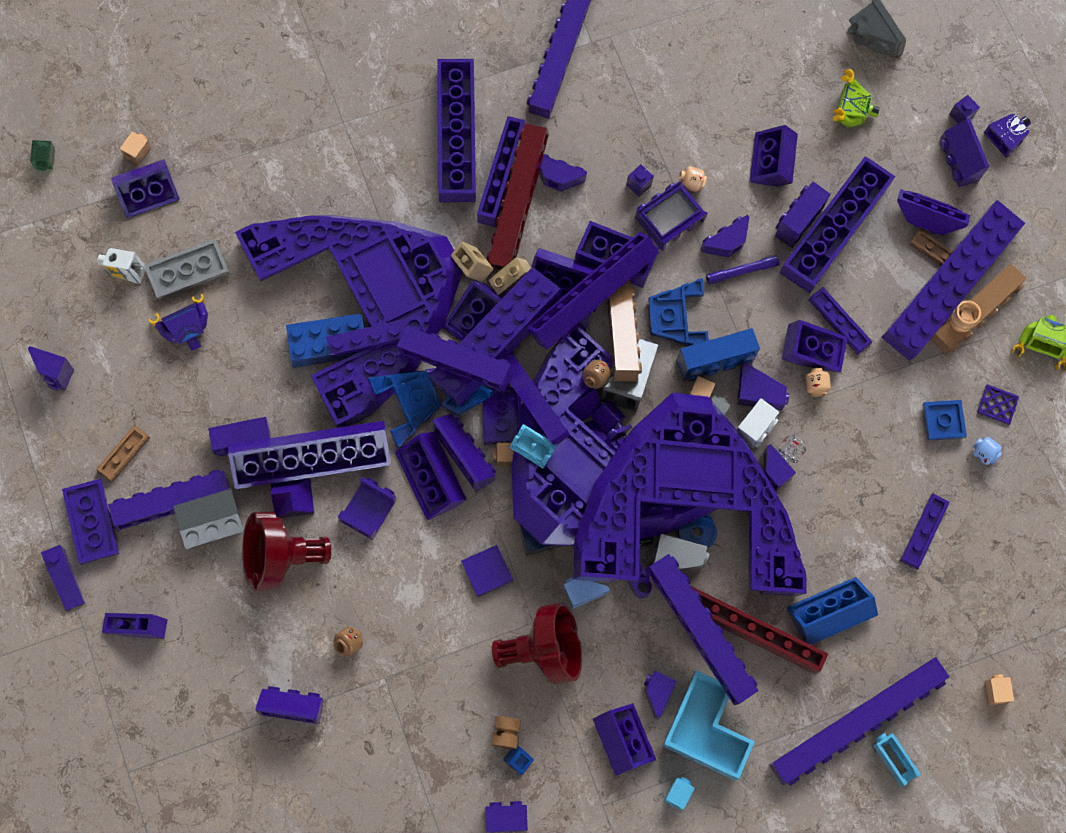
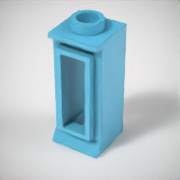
[872,733,921,787]

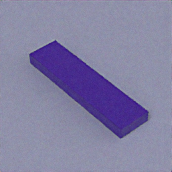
[808,287,872,355]
[900,493,950,570]

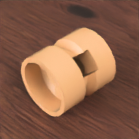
[949,301,981,332]

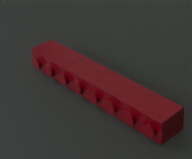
[487,124,549,270]
[691,586,828,675]

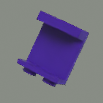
[338,477,396,540]

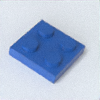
[922,400,967,441]

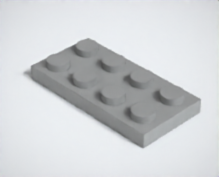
[144,239,229,300]

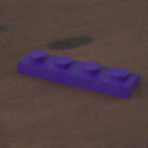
[326,320,404,357]

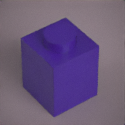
[949,95,980,123]
[626,164,654,197]
[591,401,626,433]

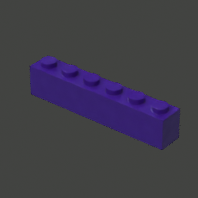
[477,116,525,227]
[397,326,514,392]
[108,470,230,531]

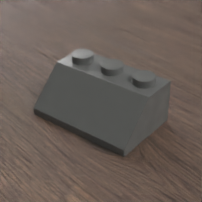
[174,489,244,549]

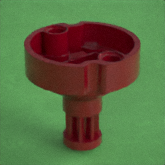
[242,512,331,591]
[492,602,582,684]

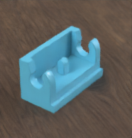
[510,424,557,468]

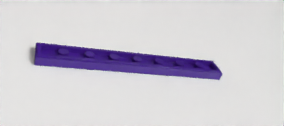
[505,353,570,446]

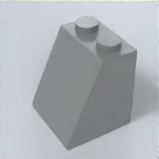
[648,534,709,580]

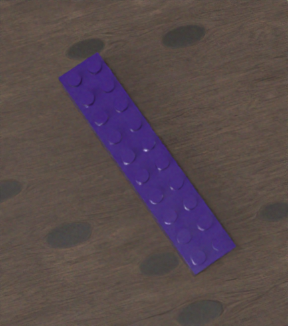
[881,200,1025,361]

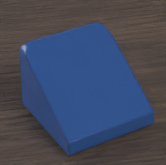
[503,745,534,776]

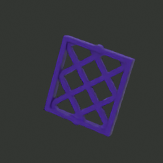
[977,384,1019,425]

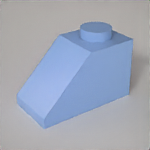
[563,577,609,609]

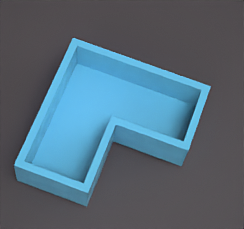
[662,670,755,781]

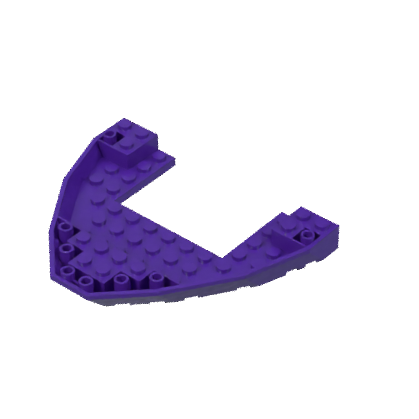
[235,215,463,428]
[511,324,717,546]
[573,393,807,596]

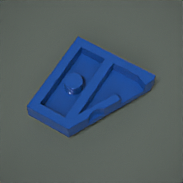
[441,385,494,416]

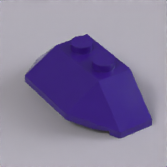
[897,189,970,235]

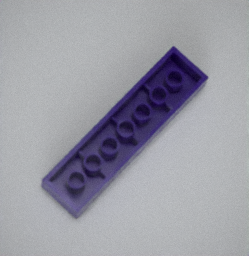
[437,59,476,202]
[779,156,896,294]
[429,267,563,407]
[228,421,391,489]

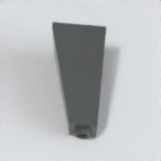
[600,339,658,412]

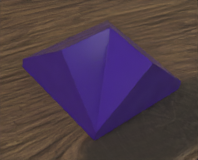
[271,478,314,518]

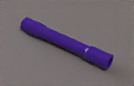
[706,255,780,285]

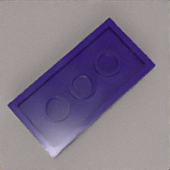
[62,479,120,565]

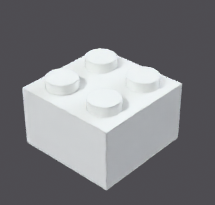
[737,399,779,450]

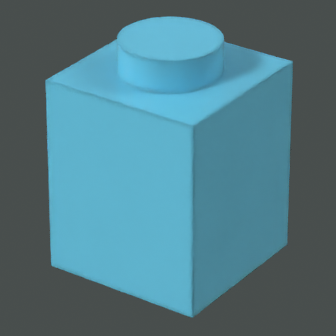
[663,777,695,811]

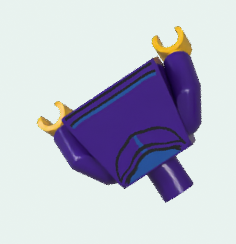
[148,294,208,351]

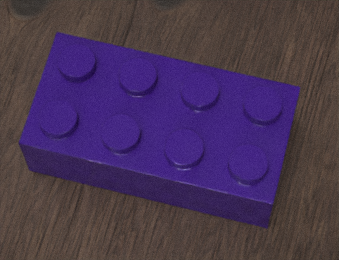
[575,221,659,288]

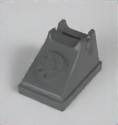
[847,0,906,58]

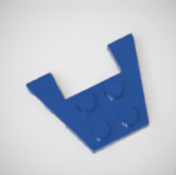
[648,278,709,346]
[367,370,441,447]

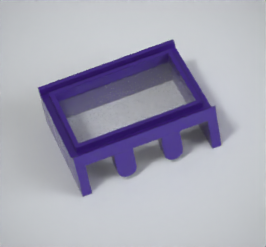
[635,181,708,251]

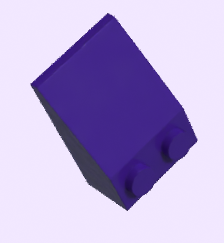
[442,280,503,341]
[782,320,848,373]

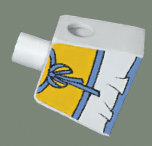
[97,248,146,284]

